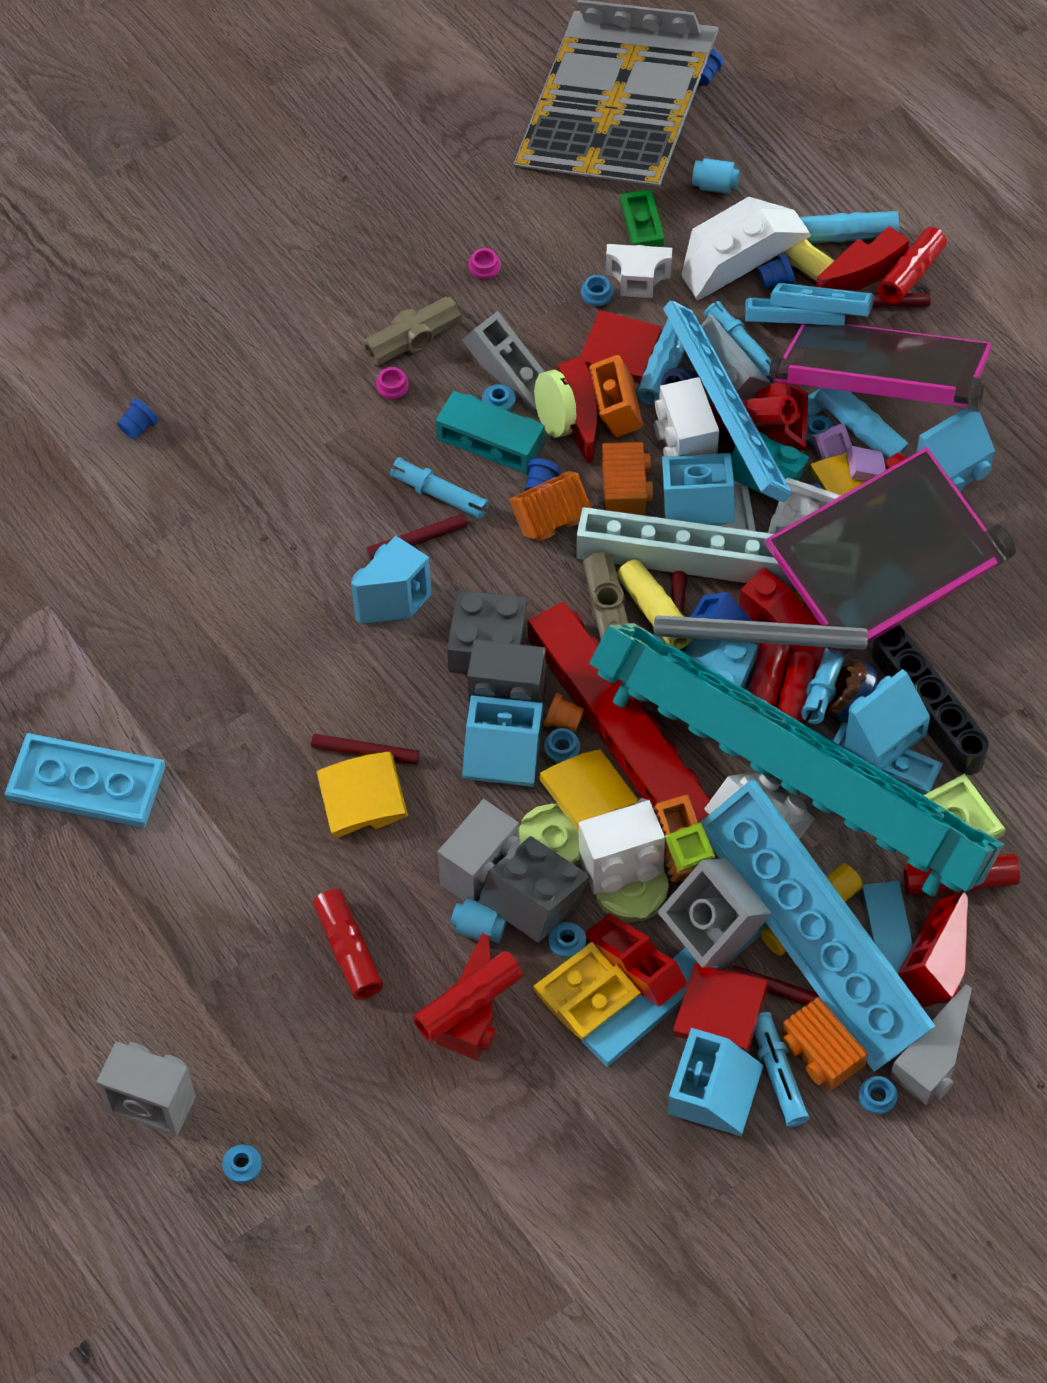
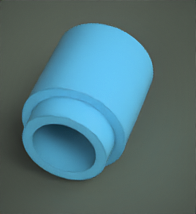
[692,158,740,194]
[450,898,507,944]

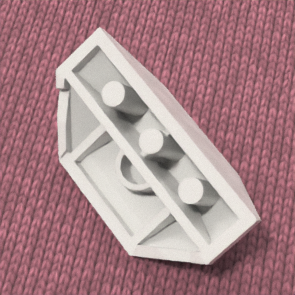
[681,197,811,301]

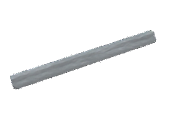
[653,615,868,649]

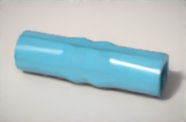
[800,211,899,244]
[636,319,685,406]
[814,388,909,461]

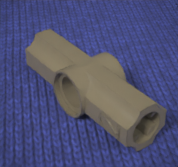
[362,297,462,366]
[583,552,628,641]

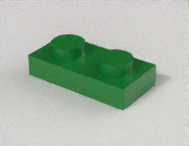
[619,189,665,247]

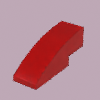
[816,226,910,291]
[557,356,597,463]
[585,913,687,1007]

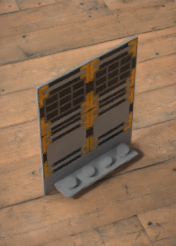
[513,0,719,186]

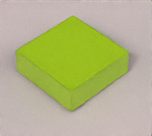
[665,823,715,872]

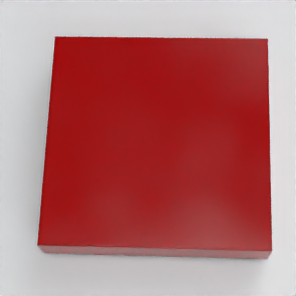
[581,310,662,383]
[673,963,769,1053]

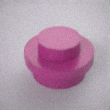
[468,248,501,279]
[376,367,409,399]

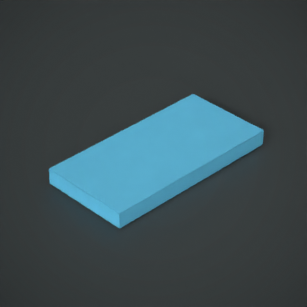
[4,733,166,828]

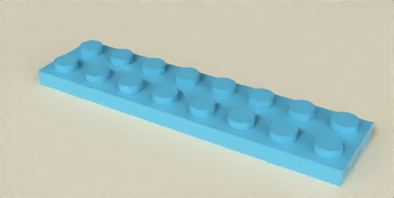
[700,780,936,1072]

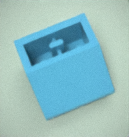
[351,536,432,624]
[844,669,930,770]
[462,695,543,787]
[667,1028,763,1137]

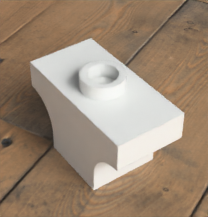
[606,244,672,298]

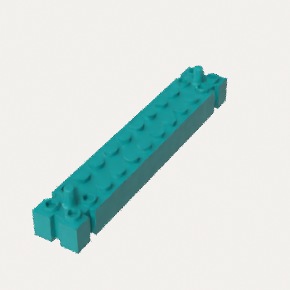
[589,623,1005,896]

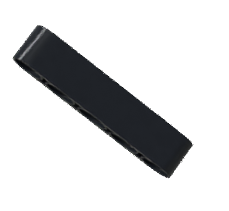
[871,625,989,775]

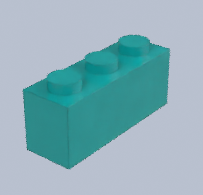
[435,390,545,475]

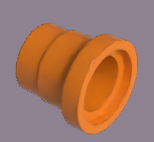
[543,693,585,734]

